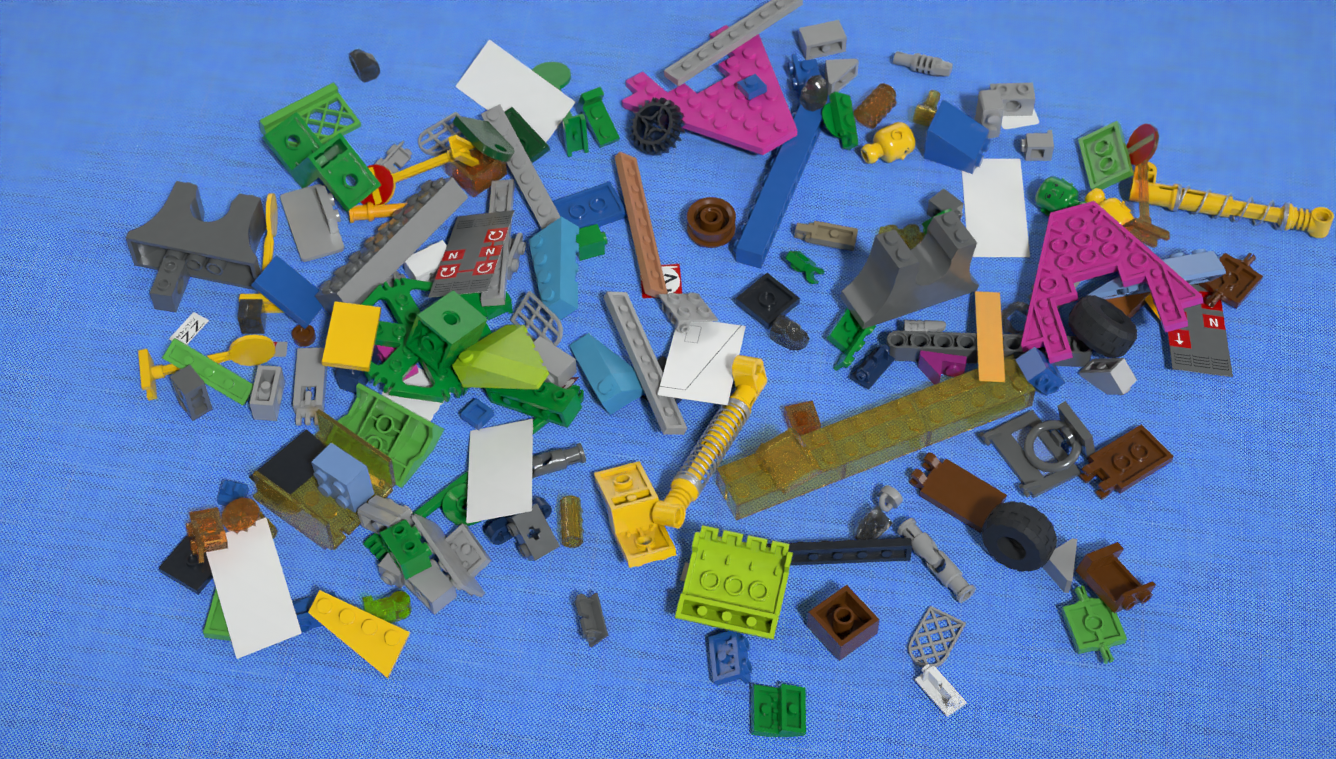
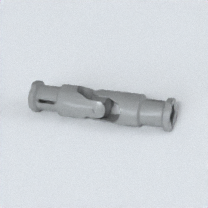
[897,518,976,603]

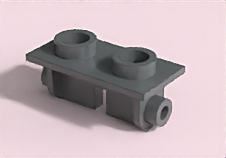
[574,593,609,648]

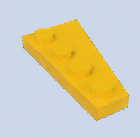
[308,590,410,678]

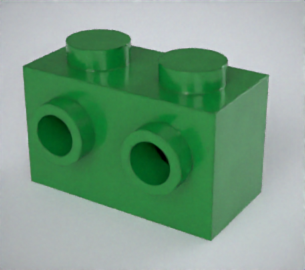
[380,519,432,580]

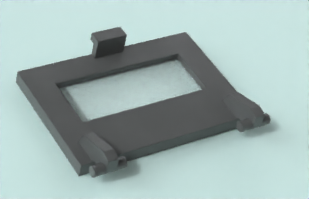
[979,410,1081,498]

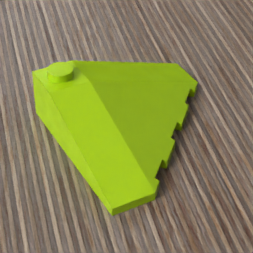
[452,325,549,389]

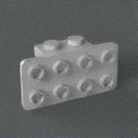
[280,184,345,262]
[411,514,492,597]

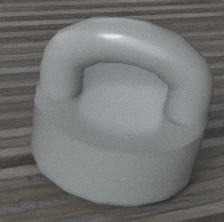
[879,485,903,512]

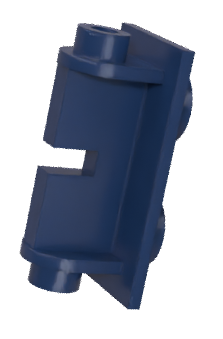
[850,344,895,390]

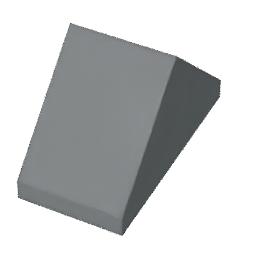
[825,59,859,95]
[1042,538,1077,593]

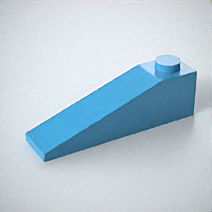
[569,333,645,415]

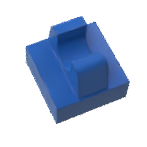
[217,480,249,509]

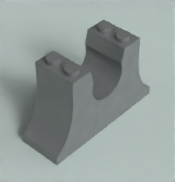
[126,181,267,291]
[840,211,979,329]

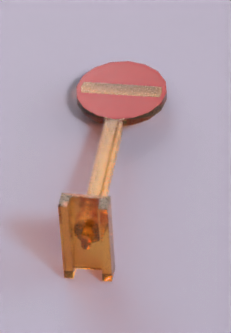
[1122,123,1170,248]

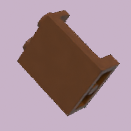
[1075,542,1156,614]

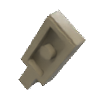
[794,221,858,251]

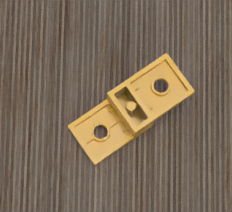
[594,461,676,568]

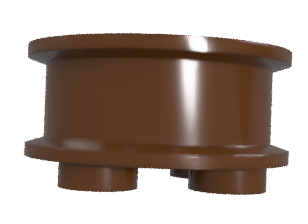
[687,197,736,248]

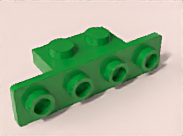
[826,307,876,371]

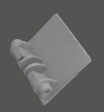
[659,292,718,333]

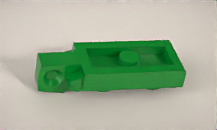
[829,91,858,150]

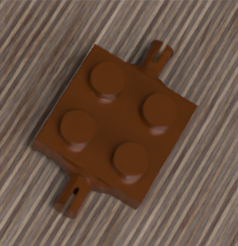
[1199,253,1263,309]

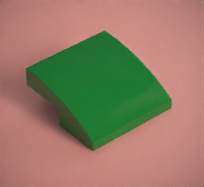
[751,684,806,737]

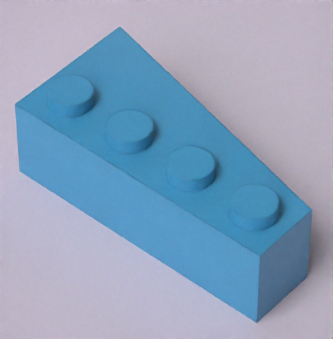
[528,216,579,320]

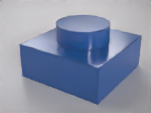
[737,74,767,100]
[461,398,494,430]

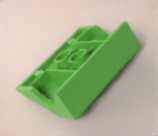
[325,383,445,488]

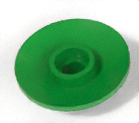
[442,483,481,526]

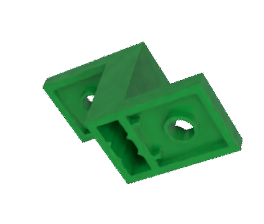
[262,112,381,212]

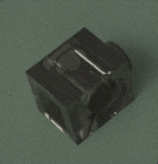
[238,299,267,334]

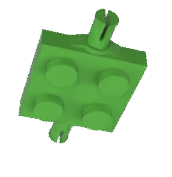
[1061,586,1127,664]

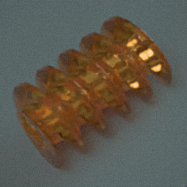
[854,83,897,129]

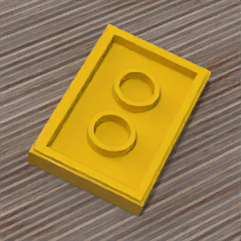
[322,301,381,372]

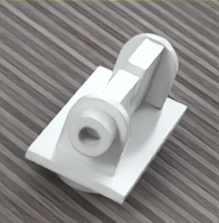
[915,664,967,717]

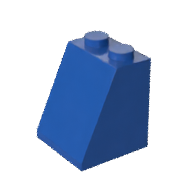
[924,100,991,174]

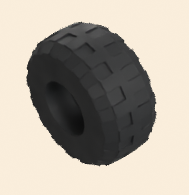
[1068,295,1137,358]
[981,501,1057,572]

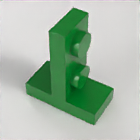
[576,86,620,148]

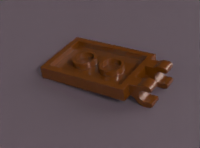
[1079,424,1174,500]
[909,452,1007,533]

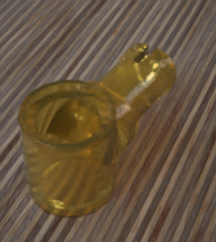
[913,90,941,127]

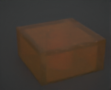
[784,400,821,438]

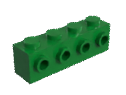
[485,382,582,428]

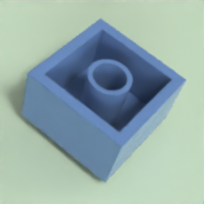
[311,443,375,513]

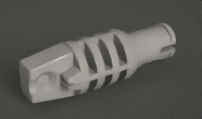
[893,51,953,77]

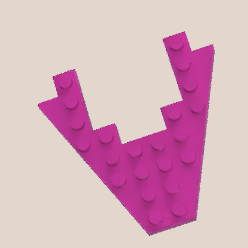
[1021,201,1203,364]

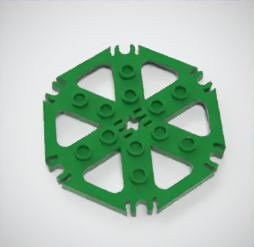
[361,278,492,403]

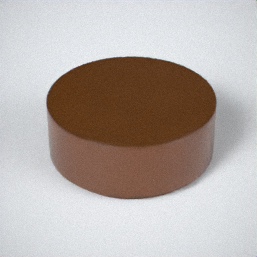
[292,325,316,347]

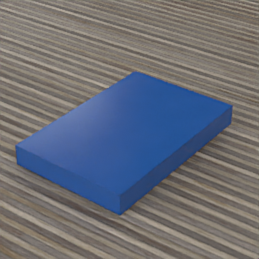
[552,181,628,229]
[251,255,323,329]

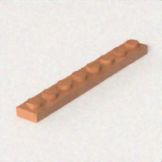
[614,152,668,299]

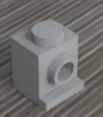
[1020,130,1054,161]

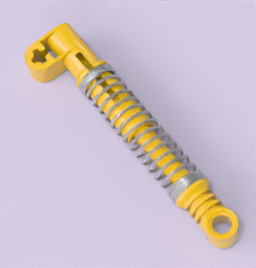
[652,355,767,529]

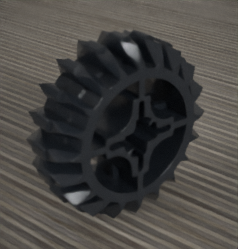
[628,97,686,156]

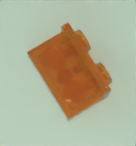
[185,507,228,563]

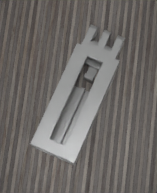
[293,348,328,426]

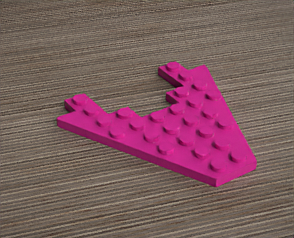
[622,25,797,155]

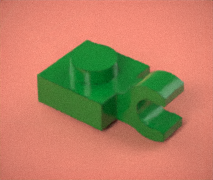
[786,251,825,284]

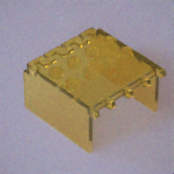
[253,409,396,550]

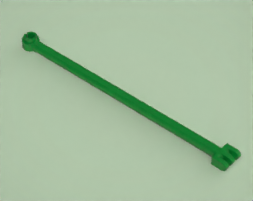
[363,385,584,561]

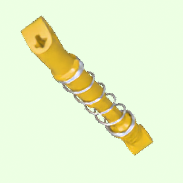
[1129,161,1334,238]

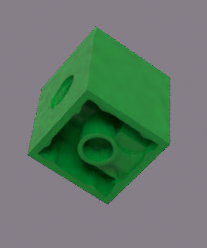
[406,290,487,374]

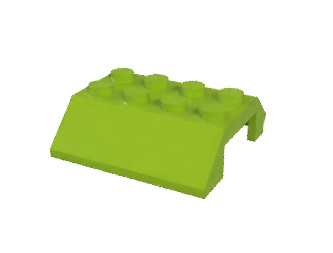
[675,525,793,640]

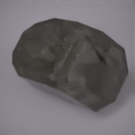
[348,49,380,83]
[800,75,828,111]
[770,315,810,351]
[853,505,893,540]

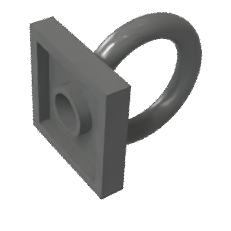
[1024,401,1095,473]

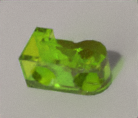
[362,591,412,623]

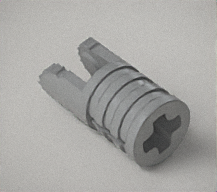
[903,320,946,332]

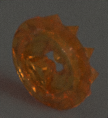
[221,498,260,534]

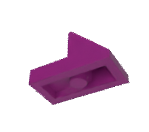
[918,350,967,388]

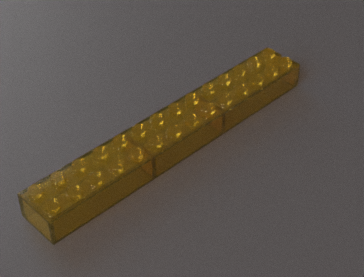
[716,355,1036,521]

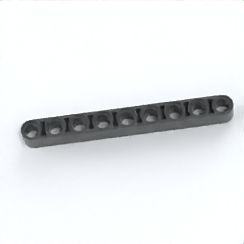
[886,331,1093,367]

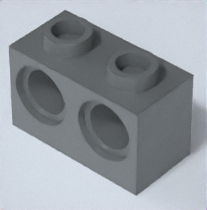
[170,365,213,421]

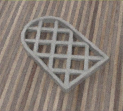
[908,606,966,668]

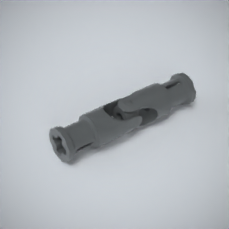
[532,443,586,478]

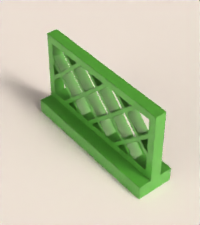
[260,82,361,147]

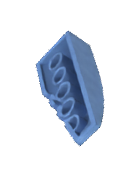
[1085,248,1226,300]

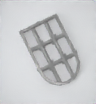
[418,112,468,156]
[510,291,563,346]

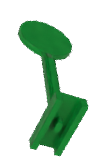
[532,62,589,157]

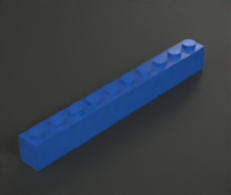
[733,89,830,269]

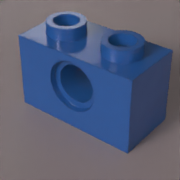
[1016,347,1065,396]

